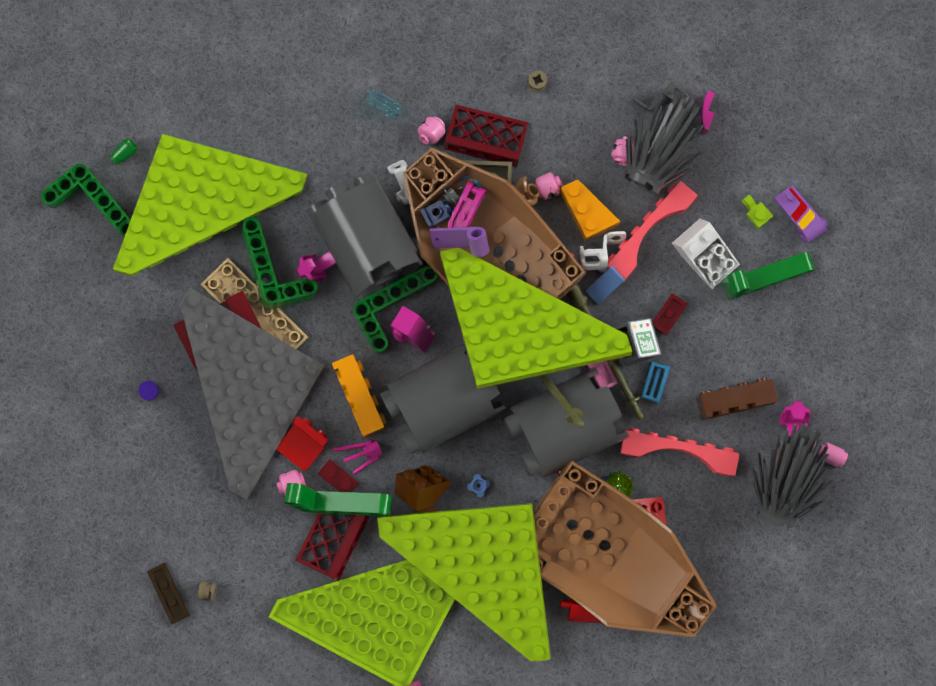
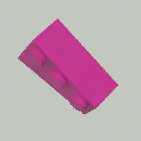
[391,306,437,353]

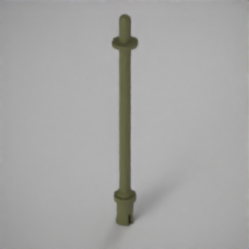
[569,284,644,420]
[538,374,585,428]

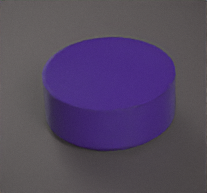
[139,381,159,401]

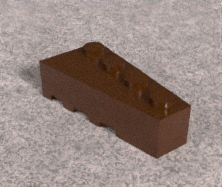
[696,377,779,421]

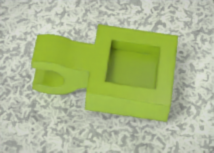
[741,195,773,229]

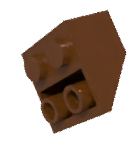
[395,465,450,511]

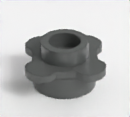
[443,187,460,205]

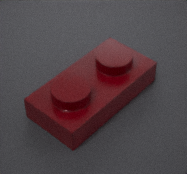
[653,293,688,336]
[317,459,359,492]

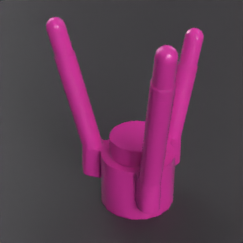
[333,440,382,475]

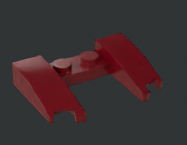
[173,291,262,370]

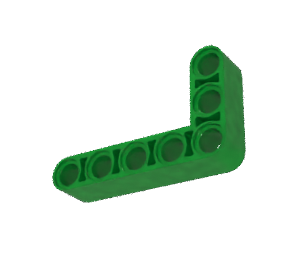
[41,164,131,238]
[241,217,318,309]
[721,252,815,300]
[353,265,438,354]
[284,483,392,516]

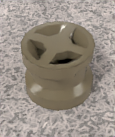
[528,70,547,93]
[197,580,218,602]

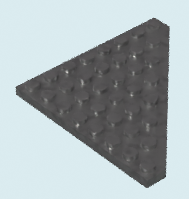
[180,288,324,500]

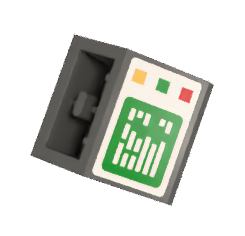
[613,318,662,366]

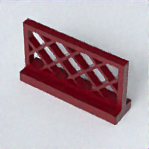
[444,105,528,167]
[295,490,370,581]

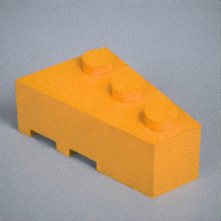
[560,179,621,242]

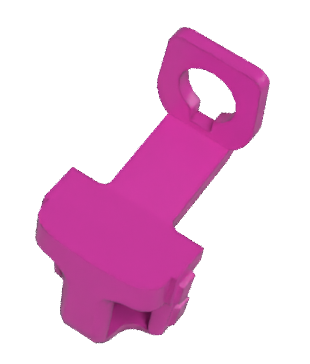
[297,252,336,282]
[779,401,811,439]

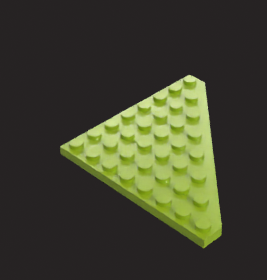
[113,134,307,277]
[440,248,632,389]
[377,503,551,661]
[268,560,455,686]

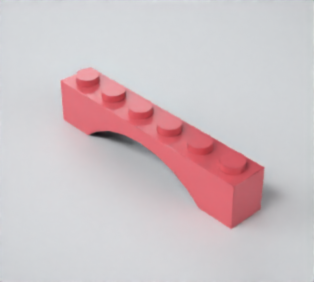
[607,181,698,280]
[619,428,740,477]

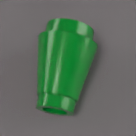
[110,138,138,165]

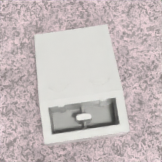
[672,219,740,289]

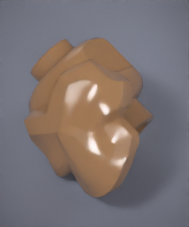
[513,176,539,206]

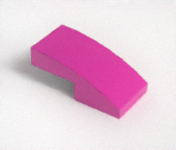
[700,91,715,135]

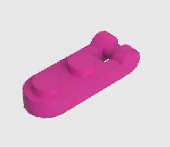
[448,181,487,228]

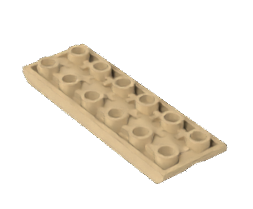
[201,258,309,349]

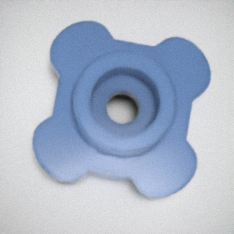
[467,474,490,497]

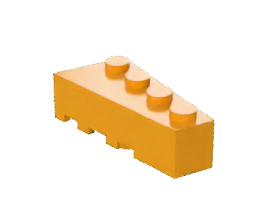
[332,354,387,438]

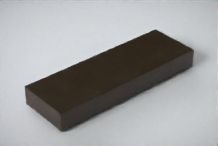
[147,563,190,624]

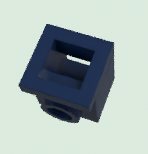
[420,199,453,228]

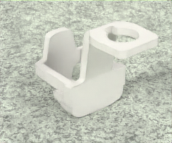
[387,160,409,205]
[579,231,626,273]

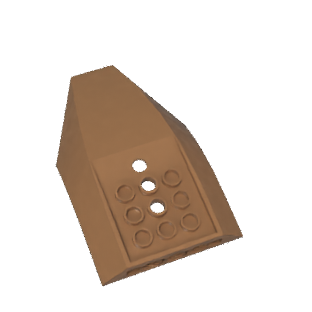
[403,147,586,300]
[533,461,717,637]

